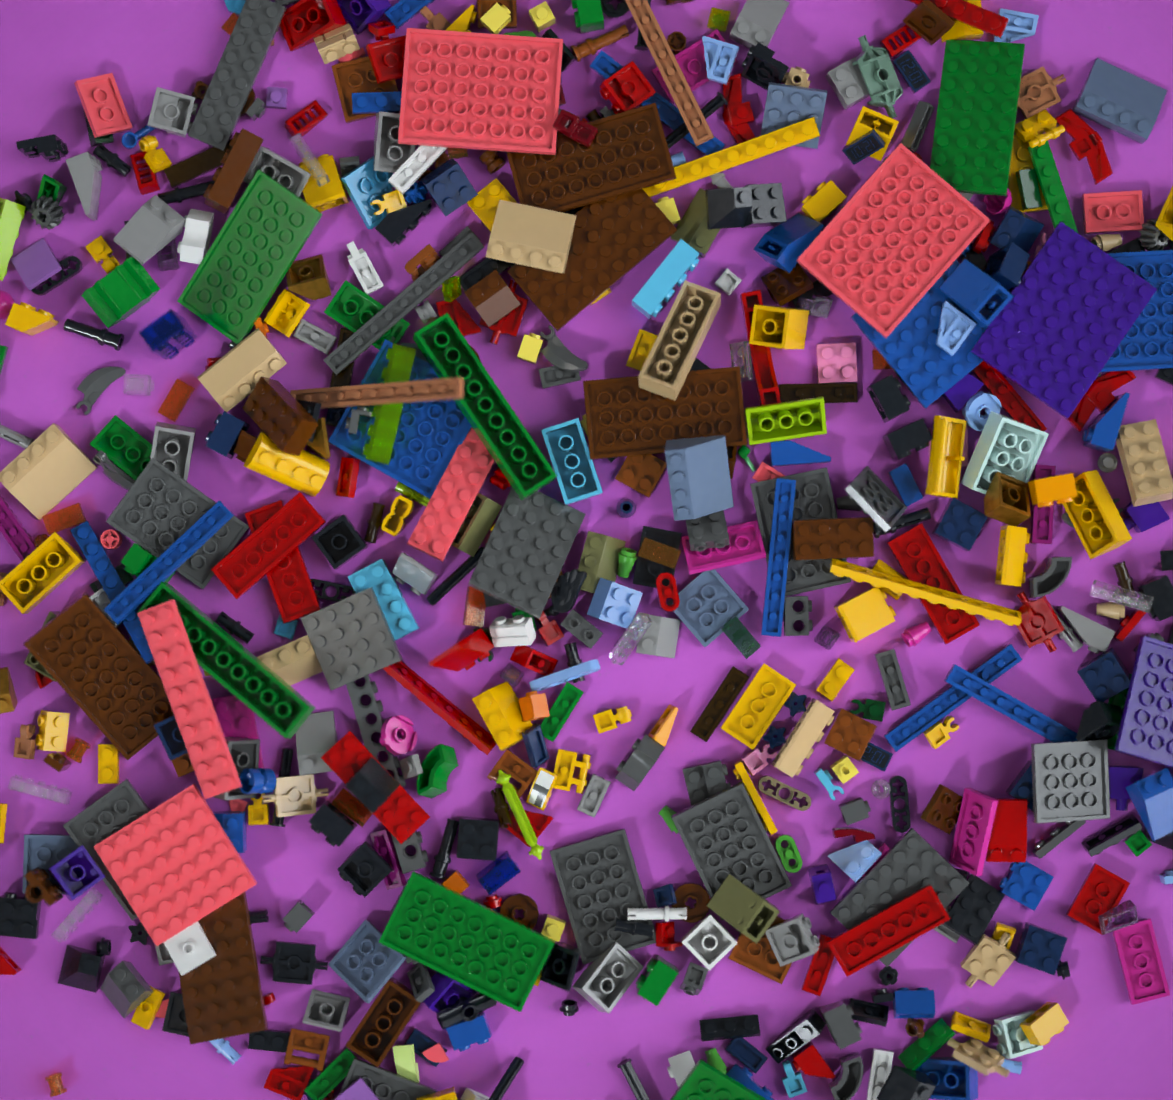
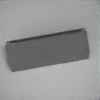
[901,101,934,152]

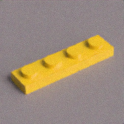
[733,761,778,835]

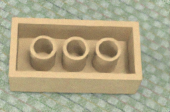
[1116,419,1173,507]

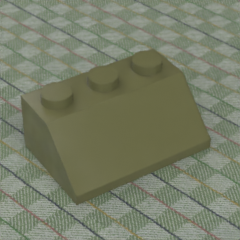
[670,188,721,258]
[452,493,502,557]
[578,531,626,593]

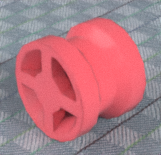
[100,529,123,549]

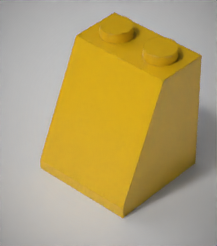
[299,154,349,212]
[749,304,809,349]
[834,587,896,642]

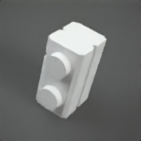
[489,615,536,647]

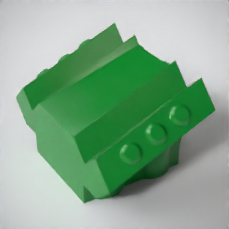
[81,256,160,328]

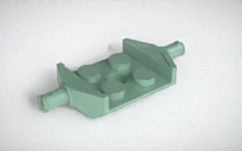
[852,35,903,119]

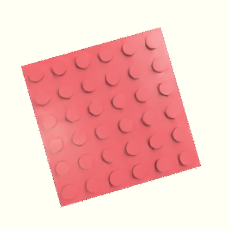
[93,784,257,946]

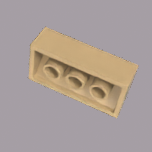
[197,328,287,412]
[257,635,323,686]
[771,698,835,778]

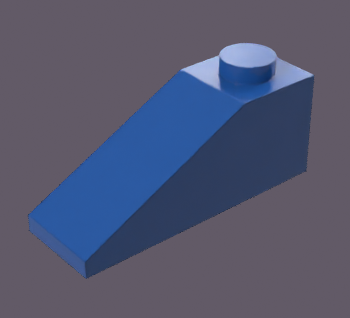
[769,440,831,467]

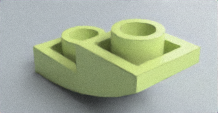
[393,1044,420,1083]

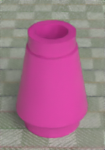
[901,621,932,647]

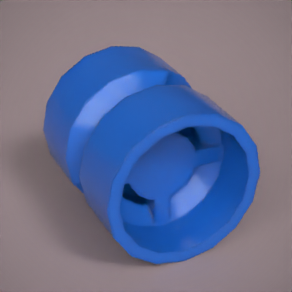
[239,768,276,794]

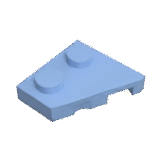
[993,8,1039,43]
[702,36,739,85]
[936,301,976,356]
[828,840,882,883]

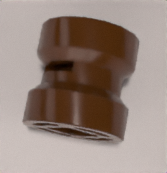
[667,32,686,55]
[479,150,506,174]

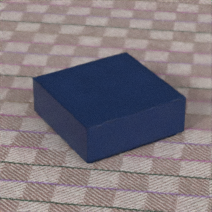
[653,884,677,908]

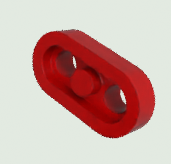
[972,220,996,254]
[656,573,680,611]

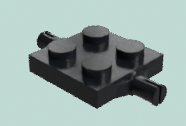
[261,941,328,985]

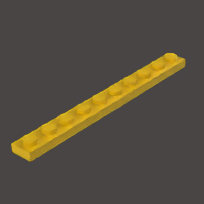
[643,117,820,197]
[830,559,1022,626]

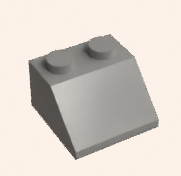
[636,614,680,658]

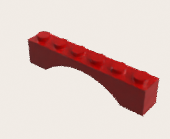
[740,290,781,406]

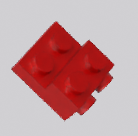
[599,61,656,114]

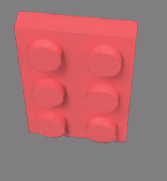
[74,73,132,138]
[1082,190,1144,234]

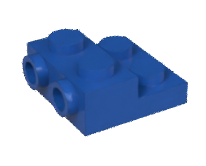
[999,861,1054,911]

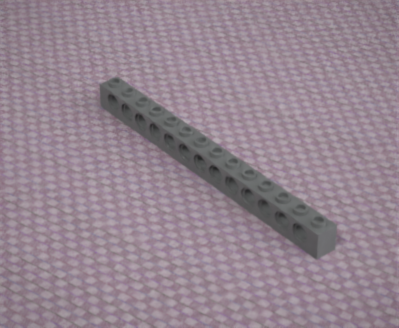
[346,673,429,874]

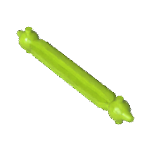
[496,769,544,860]

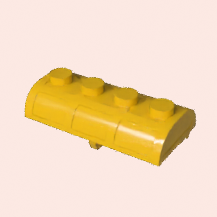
[925,415,966,498]
[243,431,330,497]

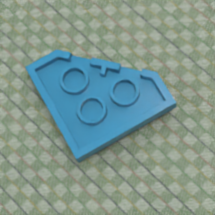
[340,156,394,229]

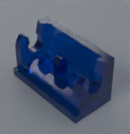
[476,851,521,895]

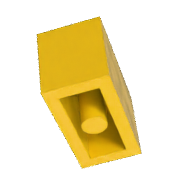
[801,180,847,222]
[1019,1002,1069,1046]

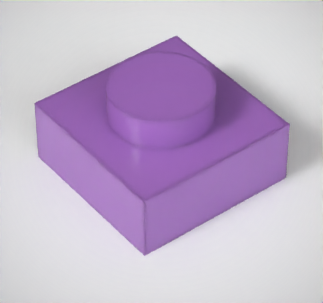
[266,87,288,109]

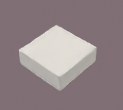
[714,268,742,296]

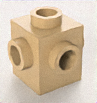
[782,67,811,88]

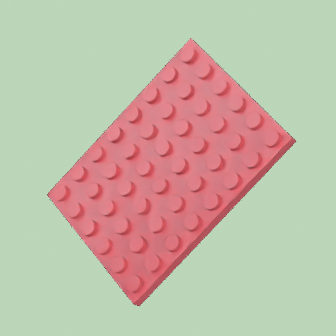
[398,28,563,155]
[797,143,990,338]

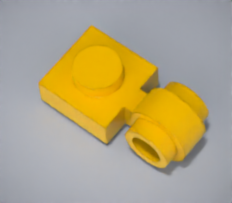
[139,135,172,173]
[85,235,120,274]
[593,706,632,734]

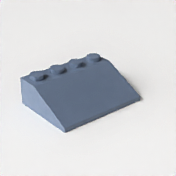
[1073,58,1167,144]
[665,435,734,521]

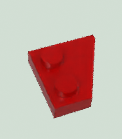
[436,298,482,337]
[506,809,554,848]
[263,1066,314,1100]

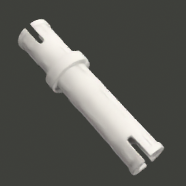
[627,906,687,922]

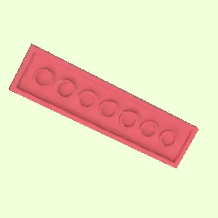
[407,427,495,562]

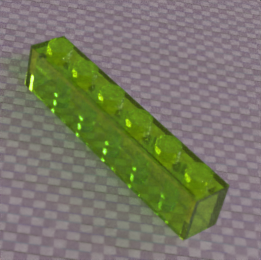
[363,344,416,465]

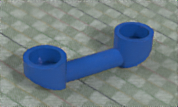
[121,125,156,149]

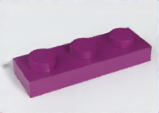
[370,829,407,890]

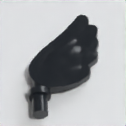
[543,569,587,617]

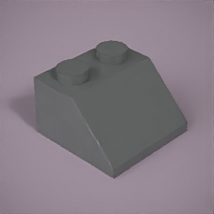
[100,961,154,1018]
[819,1001,862,1050]

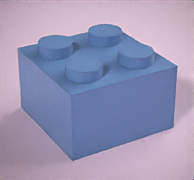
[587,577,643,630]

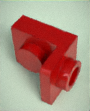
[656,921,683,951]

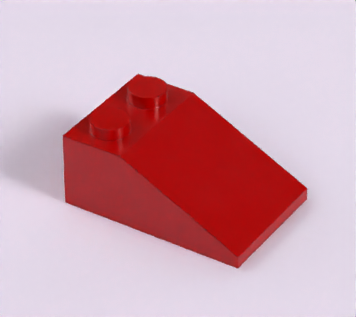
[280,0,347,51]
[428,628,494,672]
[985,798,1027,862]

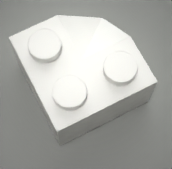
[681,915,737,971]

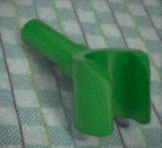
[737,445,756,472]

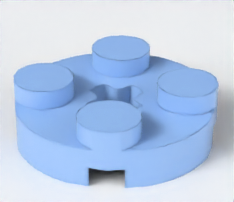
[962,391,1002,431]

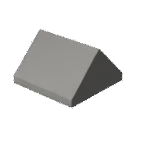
[302,989,350,1032]

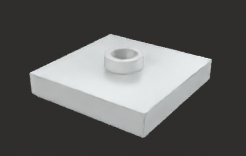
[163,921,216,976]

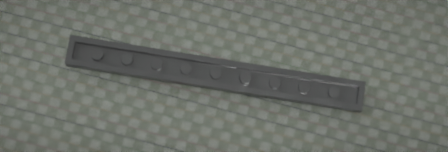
[324,232,485,375]

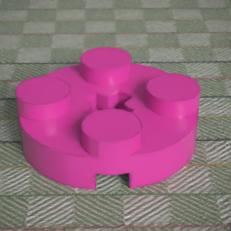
[380,715,417,755]

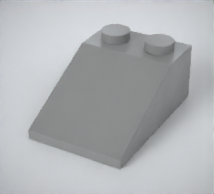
[729,0,789,48]
[826,57,884,110]
[373,111,415,173]
[243,146,311,197]
[66,152,103,221]
[113,195,185,265]
[150,422,196,481]
[392,553,439,596]
[296,711,338,775]
[572,942,643,1014]

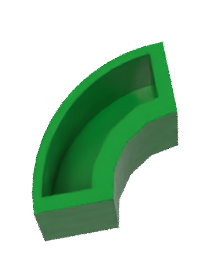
[417,744,458,798]

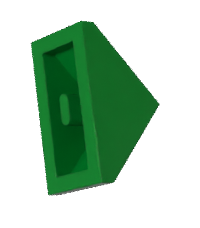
[37,174,67,205]

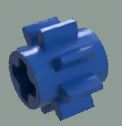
[403,181,428,204]

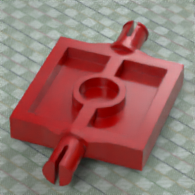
[479,279,529,345]
[1016,591,1064,653]

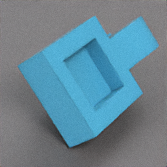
[814,768,844,800]
[782,1060,808,1098]

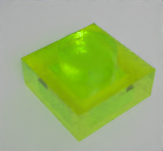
[707,7,730,32]
[442,276,462,302]

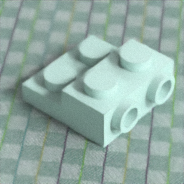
[992,1010,1043,1059]

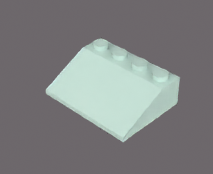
[961,411,1049,494]

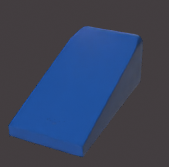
[888,463,923,507]

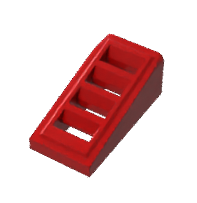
[880,25,922,59]
[285,100,328,141]
[130,151,160,195]

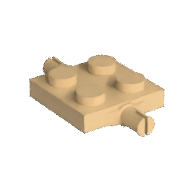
[262,774,329,817]
[960,932,1016,988]
[947,1038,1010,1078]

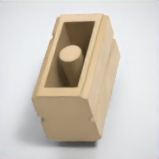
[313,23,360,64]

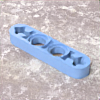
[529,659,601,692]

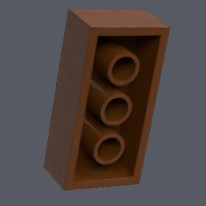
[203,128,264,214]
[242,376,319,456]
[792,517,874,560]
[345,977,420,1067]

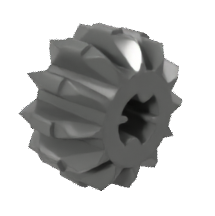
[29,195,65,230]
[1139,218,1169,251]

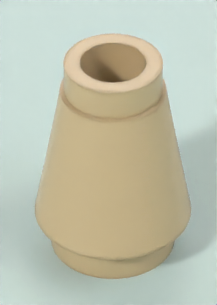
[1091,234,1122,252]
[1096,600,1125,620]

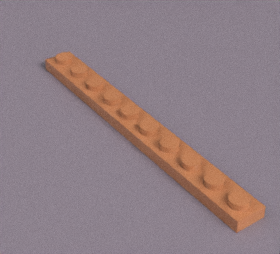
[625,0,714,146]
[290,377,464,409]

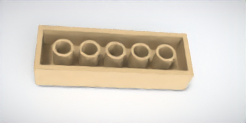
[638,281,721,401]

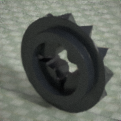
[600,0,629,18]

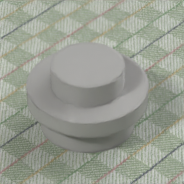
[1097,453,1117,473]

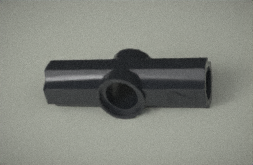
[436,993,497,1029]

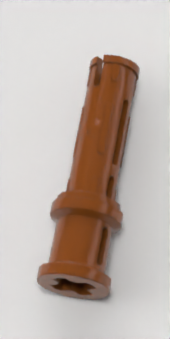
[571,24,630,62]

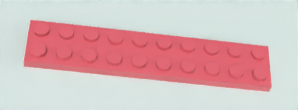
[137,600,242,799]

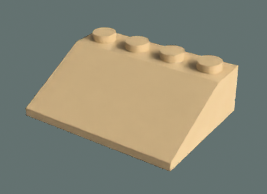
[486,200,577,274]
[0,423,97,520]

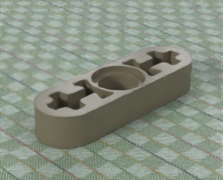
[758,776,811,811]

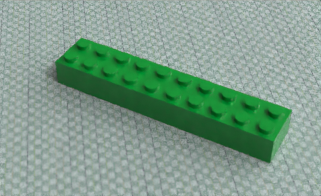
[413,313,557,501]
[137,582,316,738]

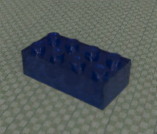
[139,309,197,360]

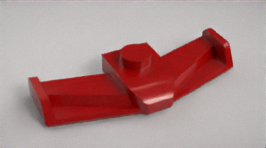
[722,73,756,144]
[1054,108,1113,185]
[1067,371,1136,432]

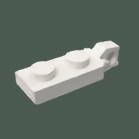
[347,241,384,295]

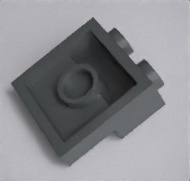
[686,510,730,551]
[682,760,731,806]

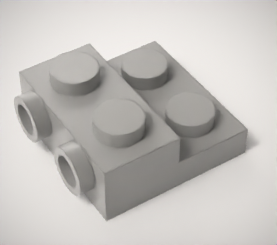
[147,87,198,138]
[765,913,820,967]

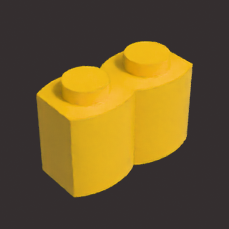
[382,495,414,537]

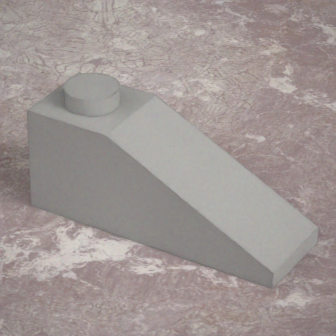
[1057,606,1115,654]

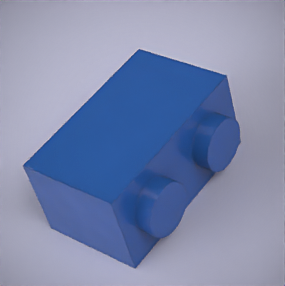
[893,987,936,1019]
[446,1012,492,1052]

